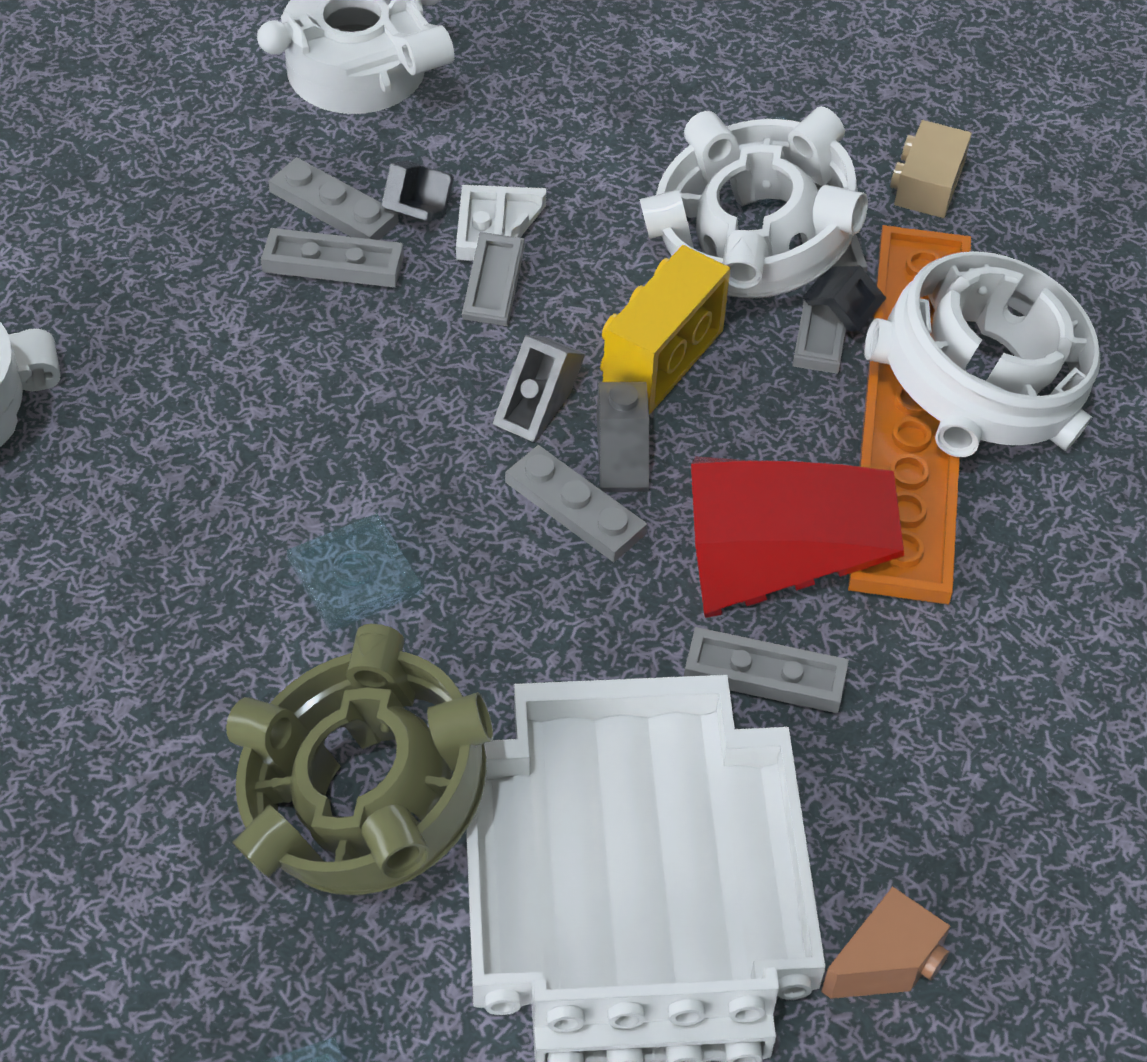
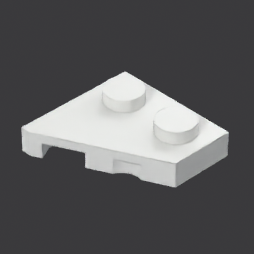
[456,185,546,261]

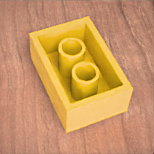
[600,245,731,415]

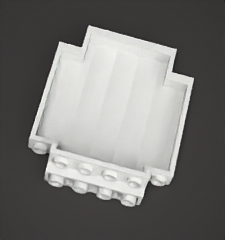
[466,675,825,1062]

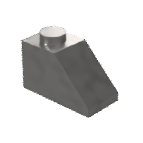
[492,335,585,442]
[597,382,649,492]

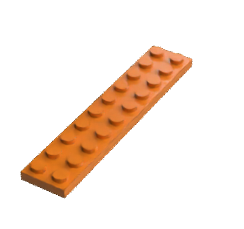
[848,225,971,605]

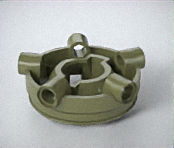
[226,624,493,895]

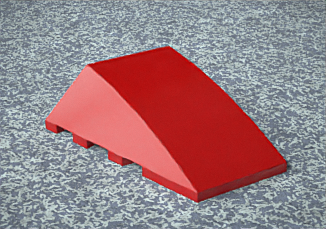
[691,456,905,618]

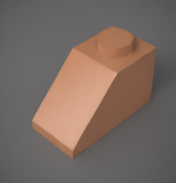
[821,886,950,999]

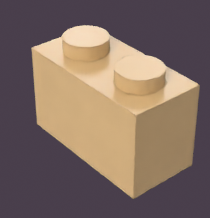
[890,120,972,219]

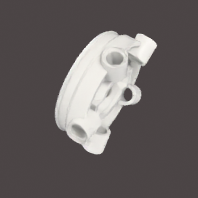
[640,106,868,298]
[864,252,1100,457]

